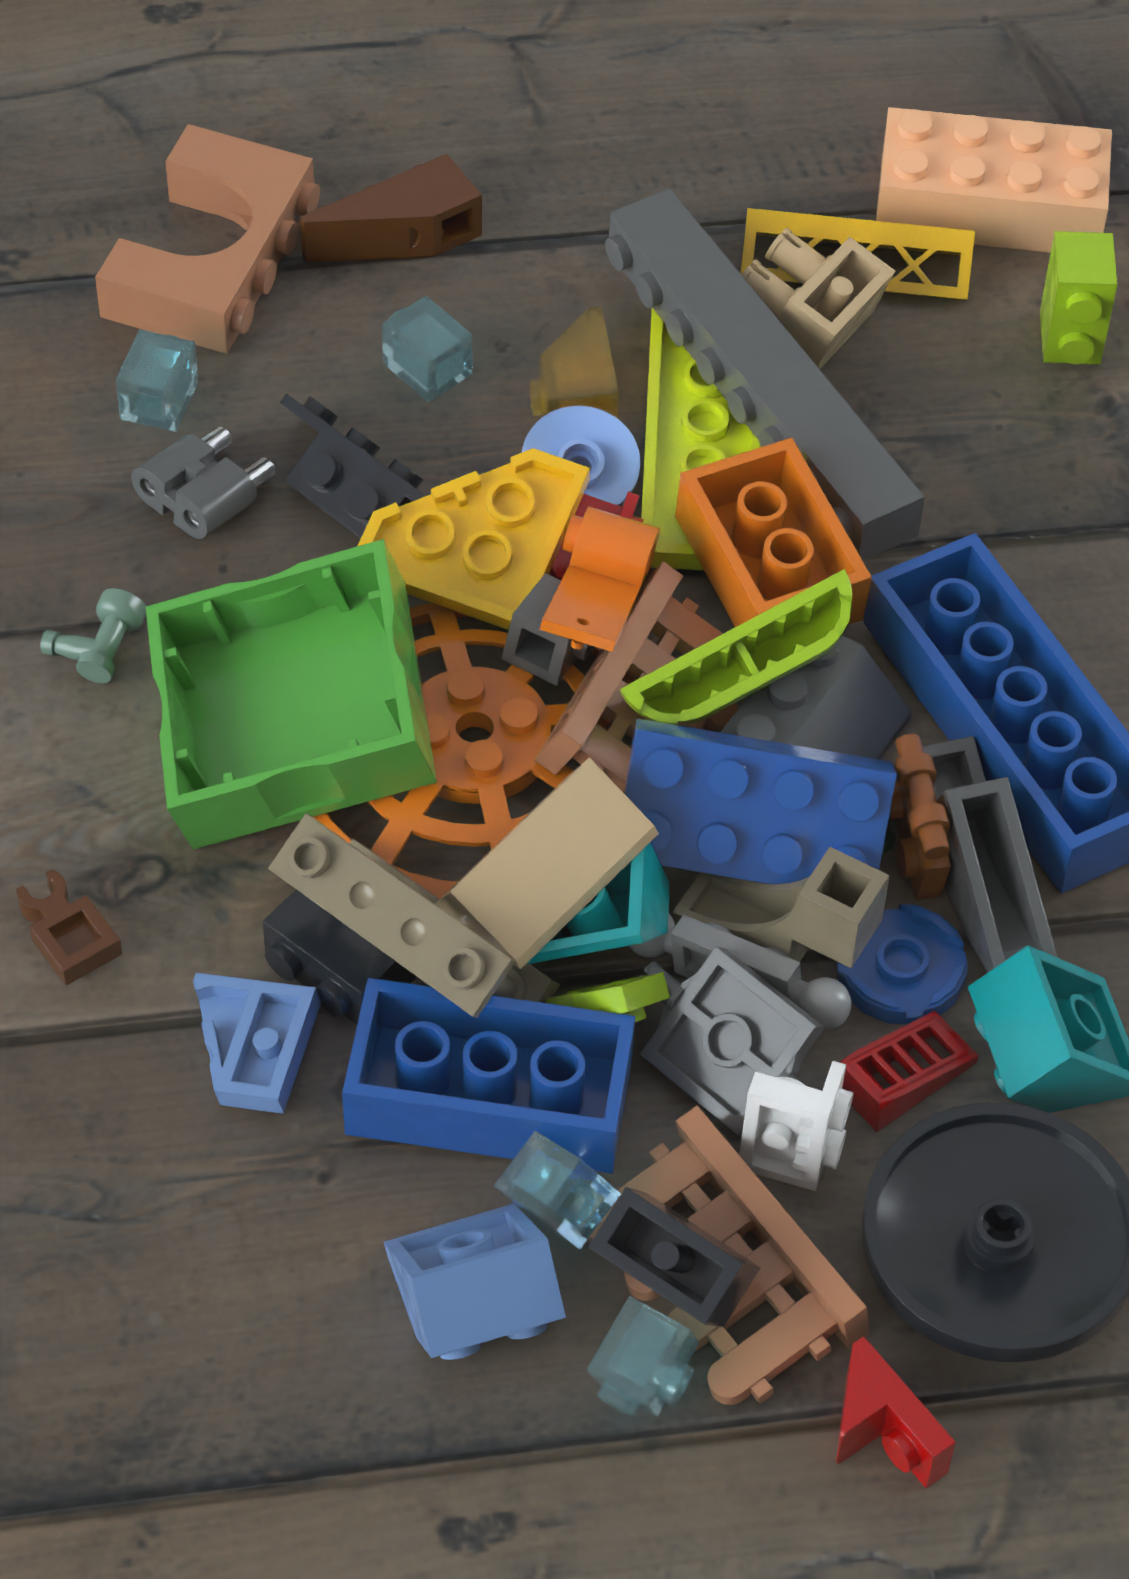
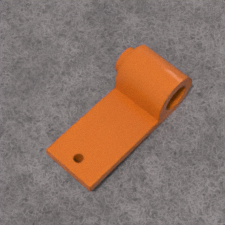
[539,506,660,652]

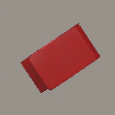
[836,1336,956,1489]

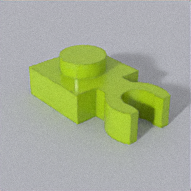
[545,972,670,1022]

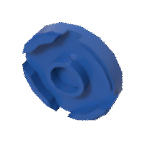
[837,904,967,1025]

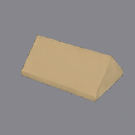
[435,757,658,969]

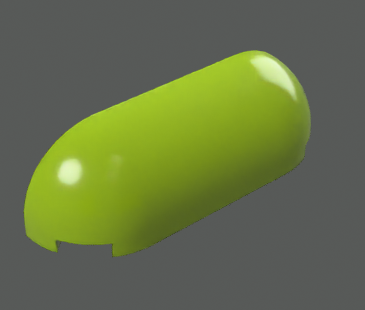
[620,569,852,726]

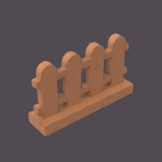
[535,561,739,793]
[584,1105,870,1405]

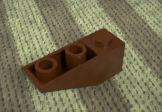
[300,154,482,262]

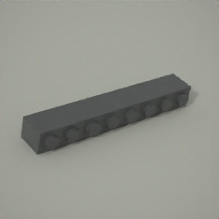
[605,188,925,561]

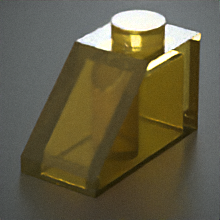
[530,306,619,419]

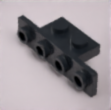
[279,393,425,538]

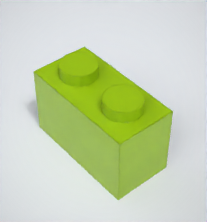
[1040,231,1117,364]

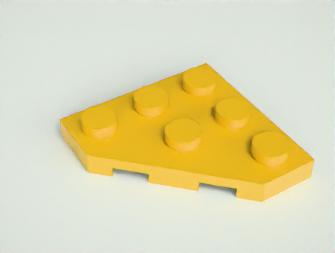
[358,448,590,630]

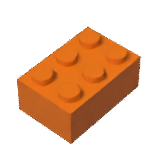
[675,437,872,627]

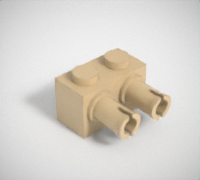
[741,228,896,369]

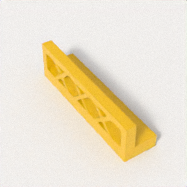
[741,208,975,300]

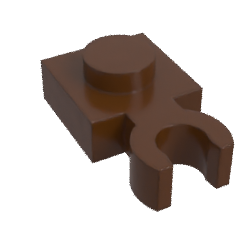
[16,870,122,986]

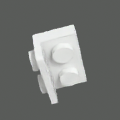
[739,1061,853,1192]

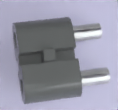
[131,427,275,539]

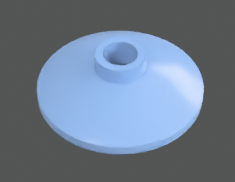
[522,406,640,506]

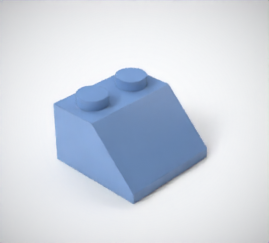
[384,1203,566,1360]

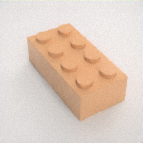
[876,107,1112,253]

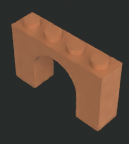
[95,124,320,354]

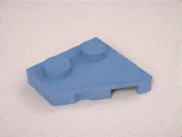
[193,973,321,1114]

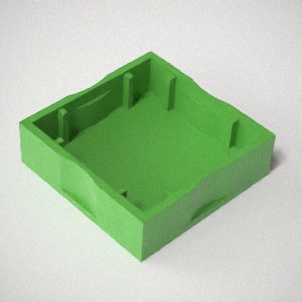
[145,539,437,850]

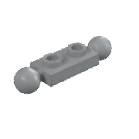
[629,913,851,1031]

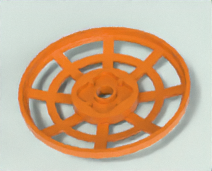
[313,603,635,899]

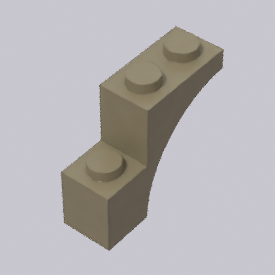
[672,847,890,968]

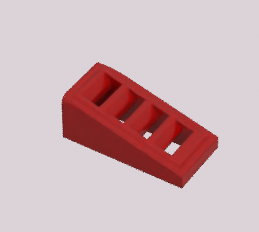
[839,1011,979,1132]

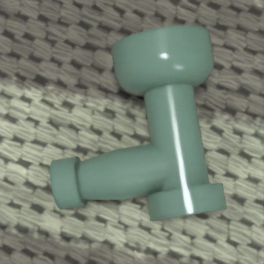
[40,588,146,684]

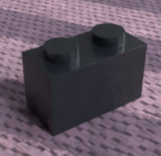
[262,889,416,1025]
[588,1187,761,1327]

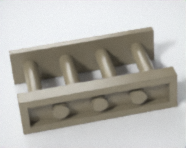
[268,813,560,1018]

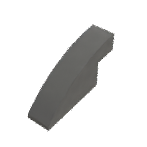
[922,736,1057,972]

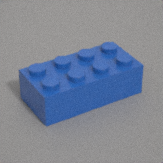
[624,718,897,884]
[342,978,635,1174]

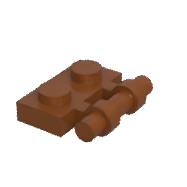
[888,734,951,900]

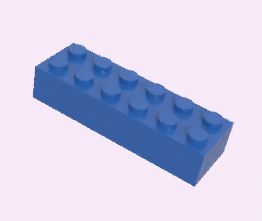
[863,533,1129,894]

